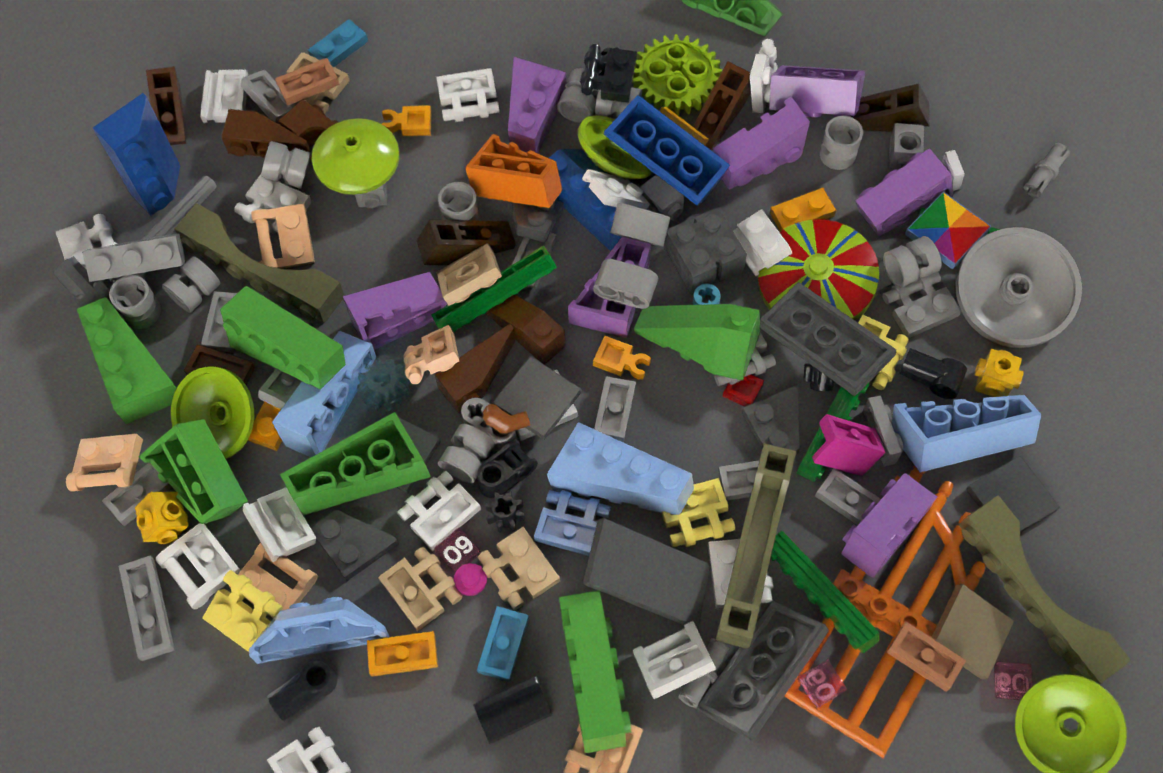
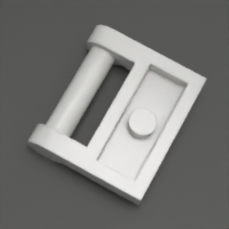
[156,523,241,609]
[633,621,716,699]

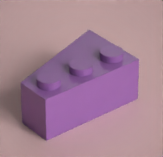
[508,57,566,153]
[713,97,810,190]
[856,148,953,236]
[568,237,651,338]
[343,272,447,350]
[841,473,937,578]

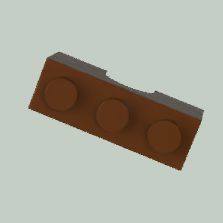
[279,99,355,147]

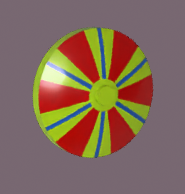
[758,219,879,320]

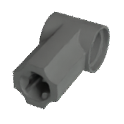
[53,256,112,307]

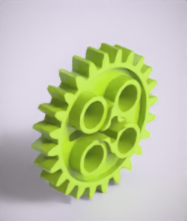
[633,34,722,116]

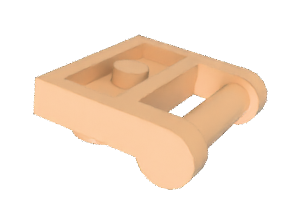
[251,204,315,269]
[66,433,143,492]
[229,543,318,619]

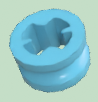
[693,283,721,305]

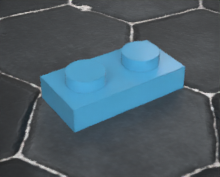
[308,19,368,67]
[477,606,529,682]

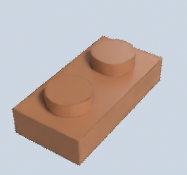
[275,58,340,106]
[887,622,966,692]

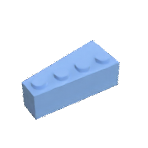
[272,331,376,457]
[892,395,1041,472]
[547,422,694,515]

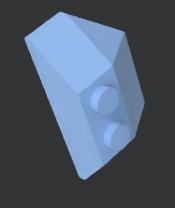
[249,597,389,664]

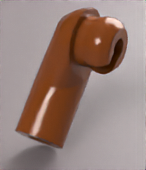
[483,404,531,434]

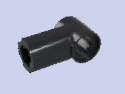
[899,348,967,399]
[267,660,337,721]

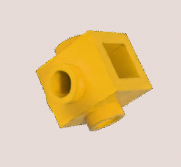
[974,349,1024,397]
[135,492,188,544]

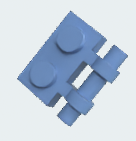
[534,490,611,556]

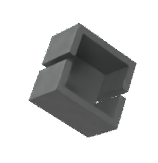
[664,208,747,294]

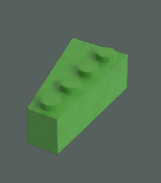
[220,285,346,389]
[77,297,177,424]
[280,412,431,515]
[559,590,632,753]

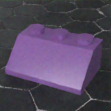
[769,65,865,118]

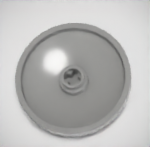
[956,227,1082,348]

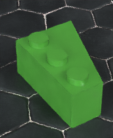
[139,419,248,524]

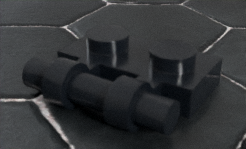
[580,44,637,103]

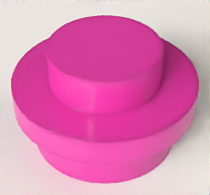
[454,563,487,596]

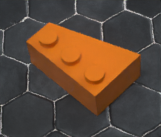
[465,134,562,208]

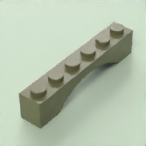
[175,203,345,323]
[716,443,796,649]
[959,495,1131,684]

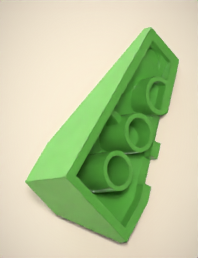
[681,0,783,36]
[634,304,760,381]

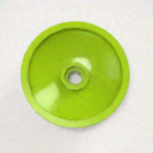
[577,115,652,180]
[312,118,399,195]
[171,367,254,459]
[1015,674,1127,773]

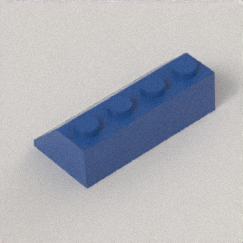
[93,93,180,216]
[604,95,730,206]
[549,149,648,251]

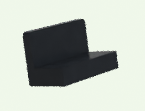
[473,676,552,744]

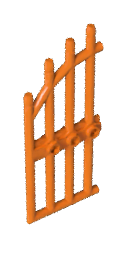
[784,465,986,758]

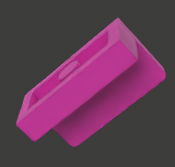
[812,414,885,476]

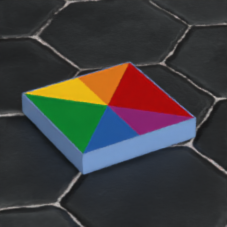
[905,192,991,270]

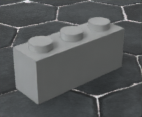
[82,233,186,282]

